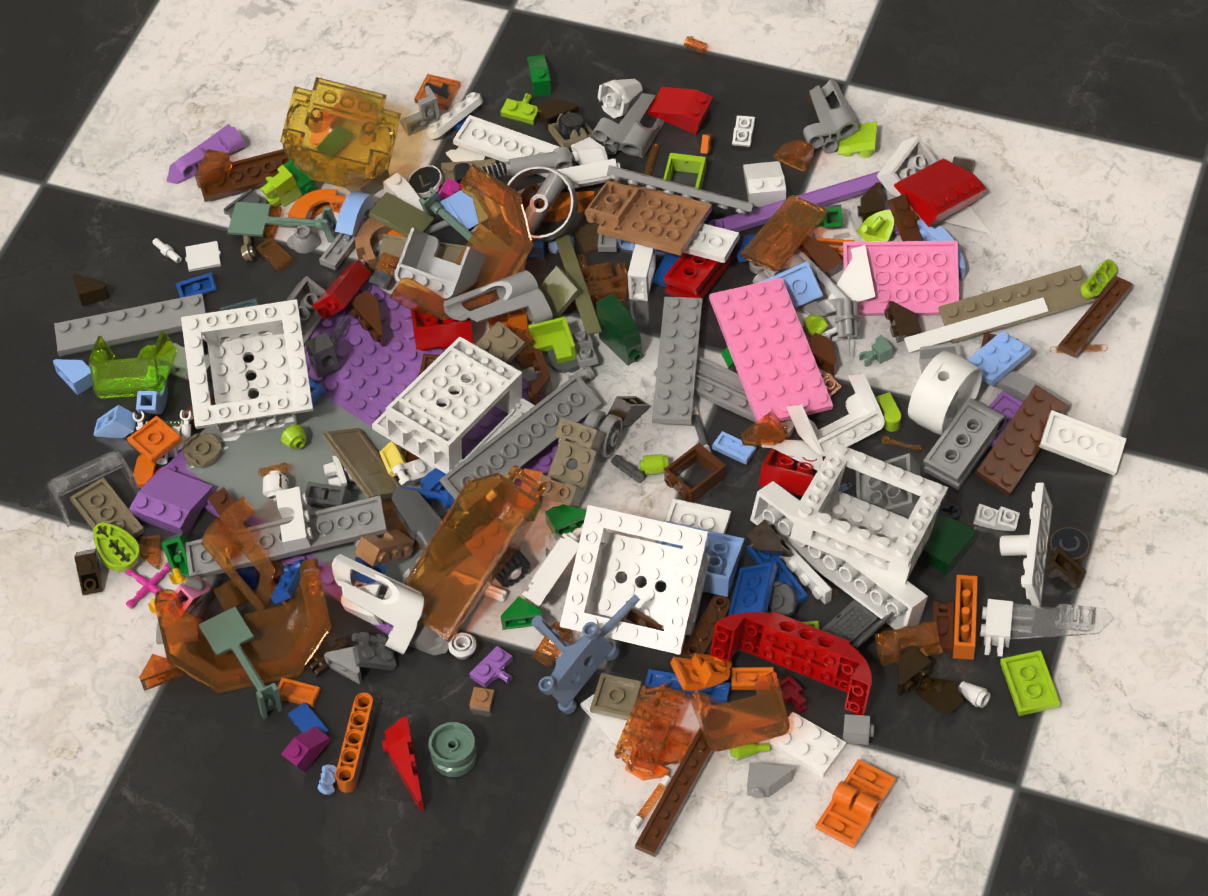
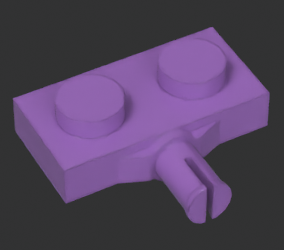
[469,646,513,688]

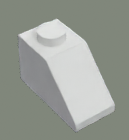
[570,137,608,165]

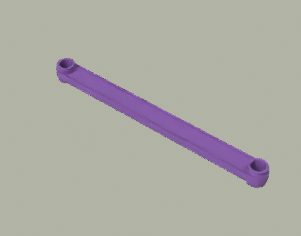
[708,171,885,232]

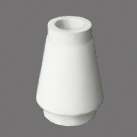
[958,681,990,708]

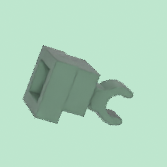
[859,335,893,367]

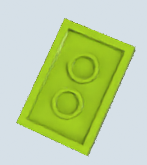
[1000,650,1060,716]

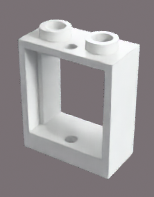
[628,243,656,301]

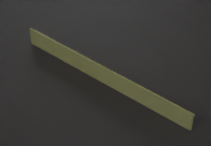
[555,235,602,335]

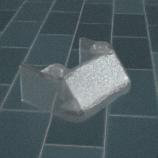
[46,451,139,527]

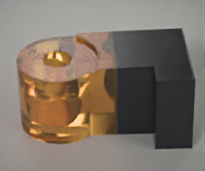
[369,252,399,290]

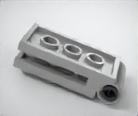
[923,398,1006,490]

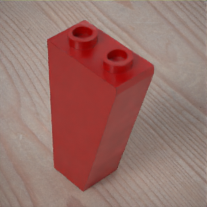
[312,259,371,320]

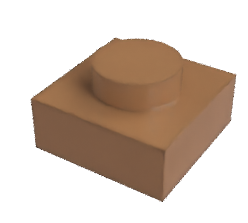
[469,687,495,712]

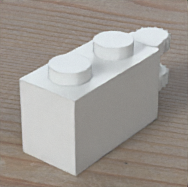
[980,599,1013,656]

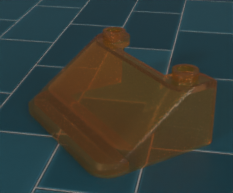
[689,671,790,752]

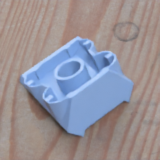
[440,184,491,230]

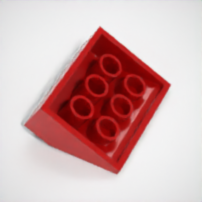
[893,158,987,227]

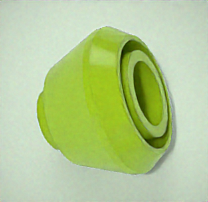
[281,424,307,449]

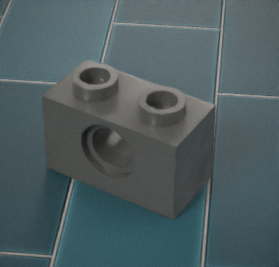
[305,332,340,378]

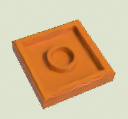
[127,416,183,464]

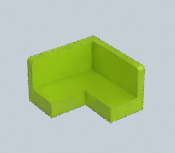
[528,317,576,364]

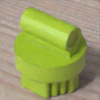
[803,314,829,336]

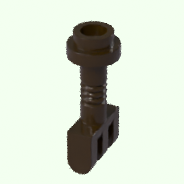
[304,637,350,677]

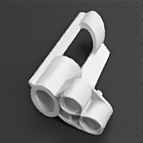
[332,554,424,654]

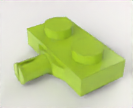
[500,93,538,125]

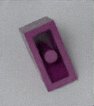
[281,726,331,772]

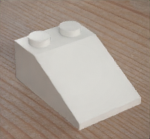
[743,161,786,208]

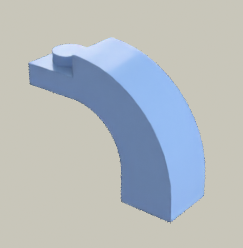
[335,191,376,236]
[136,366,168,414]

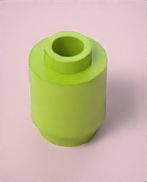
[640,454,669,475]

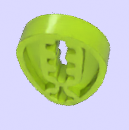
[93,522,140,572]

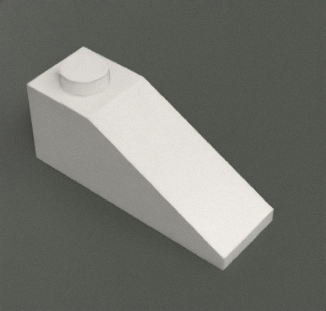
[383,172,433,217]

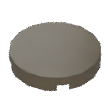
[183,433,222,468]

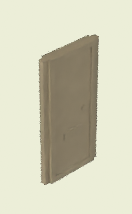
[322,428,402,500]

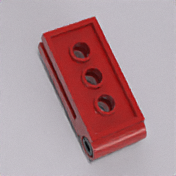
[664,242,740,299]

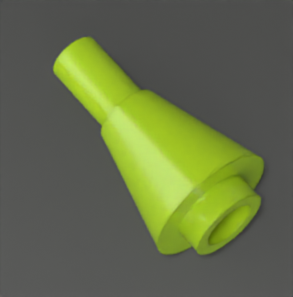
[730,740,770,761]

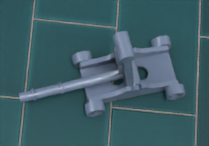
[532,594,641,714]

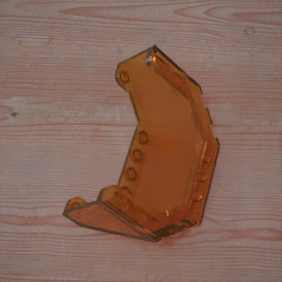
[389,163,534,321]
[154,557,332,693]

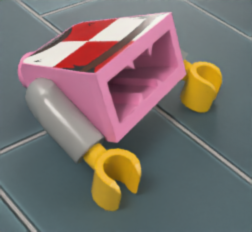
[148,568,211,622]

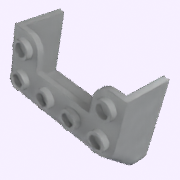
[394,228,486,300]

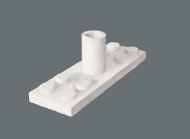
[1000,483,1053,607]

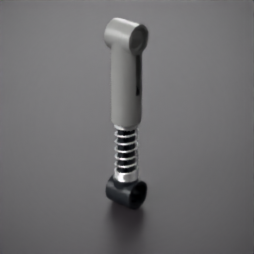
[453,147,573,187]

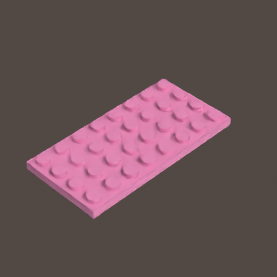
[709,278,833,427]

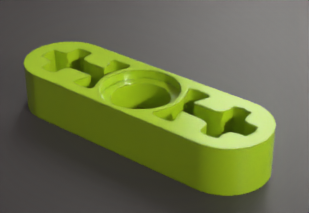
[1081,259,1117,300]

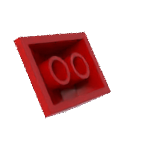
[647,87,713,135]

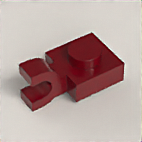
[773,675,807,714]

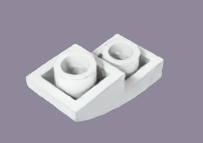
[732,116,755,147]
[973,504,1020,531]

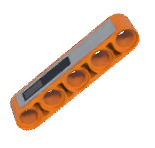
[335,693,375,793]

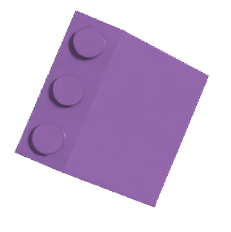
[129,467,214,536]

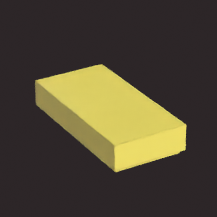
[379,441,406,477]

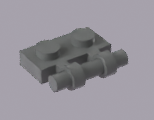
[352,632,397,671]

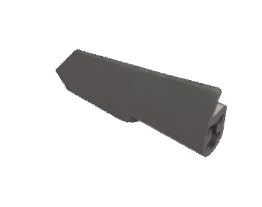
[391,487,470,573]

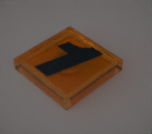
[414,74,461,110]

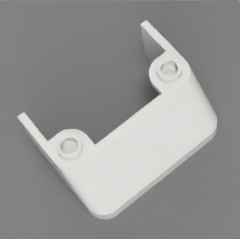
[786,372,885,457]

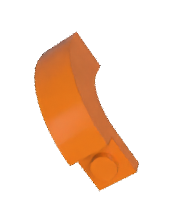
[288,189,347,228]

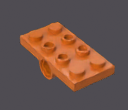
[816,759,896,849]

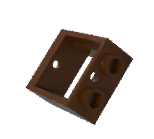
[664,443,726,503]

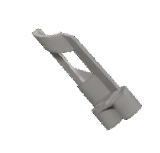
[803,78,860,153]
[592,93,665,158]
[753,252,852,317]
[443,270,553,324]

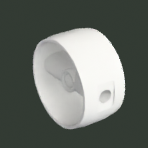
[908,351,983,435]

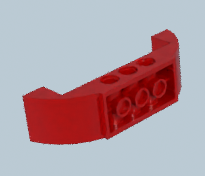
[710,612,872,715]

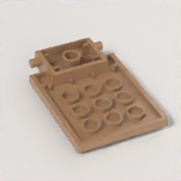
[585,180,712,256]

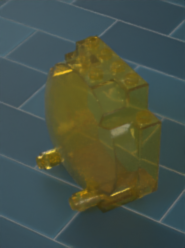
[280,77,401,188]

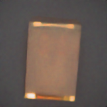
[139,654,183,691]

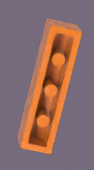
[953,575,978,660]

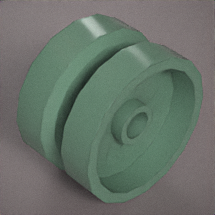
[428,722,477,777]

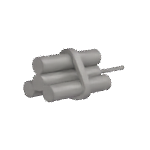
[835,298,860,356]

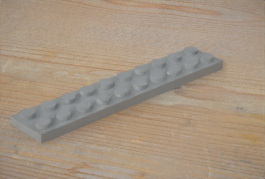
[439,373,601,511]
[185,496,388,578]

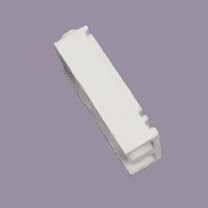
[557,159,620,191]
[522,532,579,606]

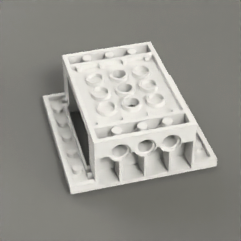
[181,299,313,438]
[372,337,535,474]
[790,442,948,585]
[560,505,711,655]

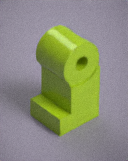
[875,392,901,432]

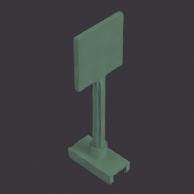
[419,187,515,253]
[227,202,337,243]
[198,607,282,720]

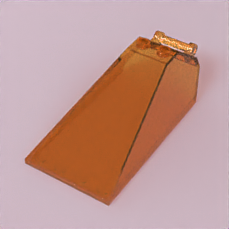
[404,465,546,642]

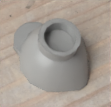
[287,225,321,254]

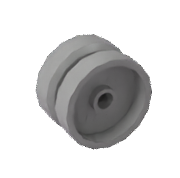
[584,409,622,458]

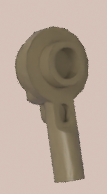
[241,235,256,262]

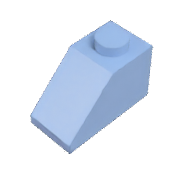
[53,359,96,395]
[93,405,138,438]

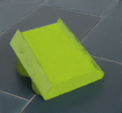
[838,121,877,158]

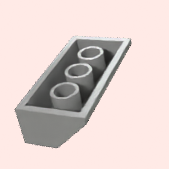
[286,276,325,343]

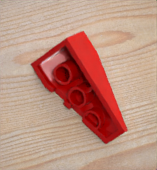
[382,716,424,811]

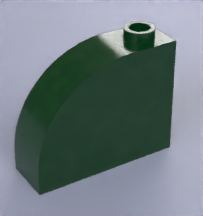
[596,293,643,366]
[918,515,976,575]

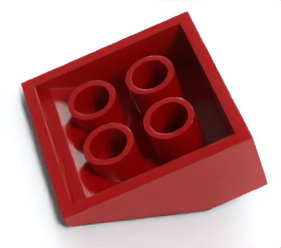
[410,301,473,351]
[759,448,826,496]

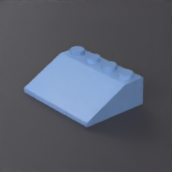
[658,521,745,597]

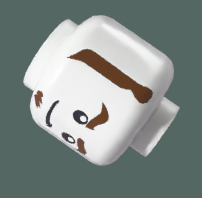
[262,471,288,502]

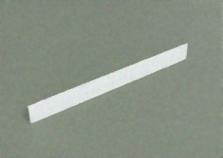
[904,297,1048,352]

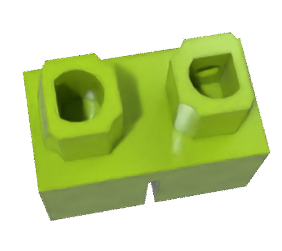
[261,165,302,209]

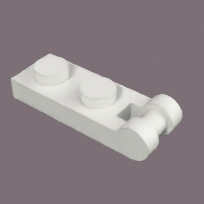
[392,458,436,486]

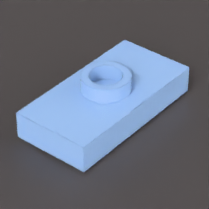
[712,431,756,465]

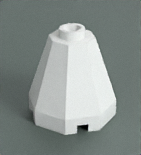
[598,79,643,118]
[341,581,389,625]

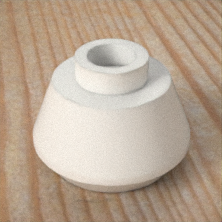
[448,633,477,660]

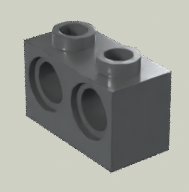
[305,481,352,509]

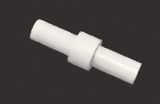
[153,238,182,263]

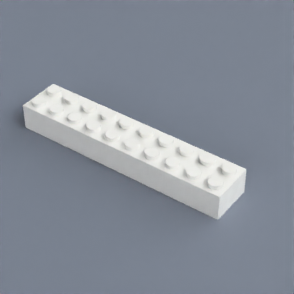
[750,481,928,636]

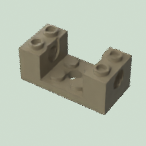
[534,418,605,508]

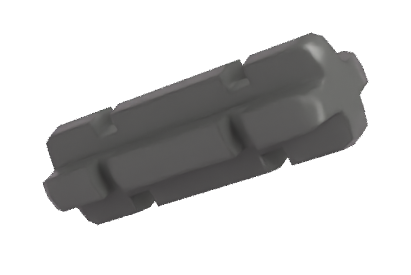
[611,455,645,483]

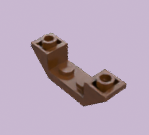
[514,345,553,405]

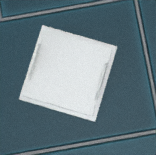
[816,210,859,240]

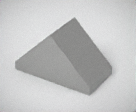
[324,646,362,684]

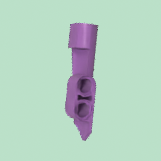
[166,124,245,184]

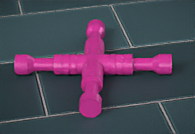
[125,563,171,609]

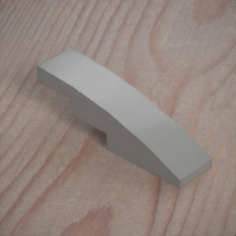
[995,371,1071,415]

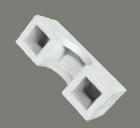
[276,487,313,552]

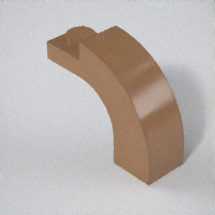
[355,217,393,272]

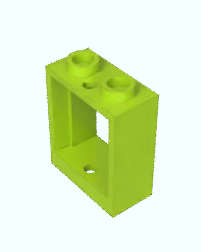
[663,153,706,200]

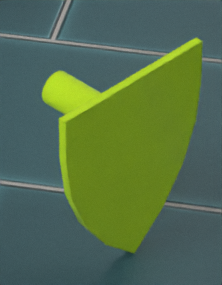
[856,210,895,242]

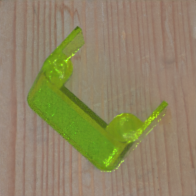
[89,330,177,398]

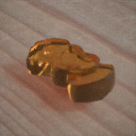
[258,462,288,477]

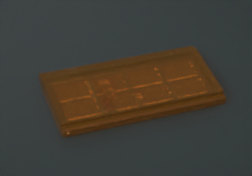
[740,195,828,272]

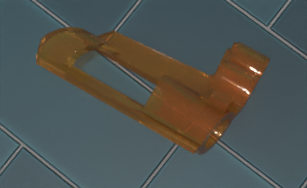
[201,496,275,611]

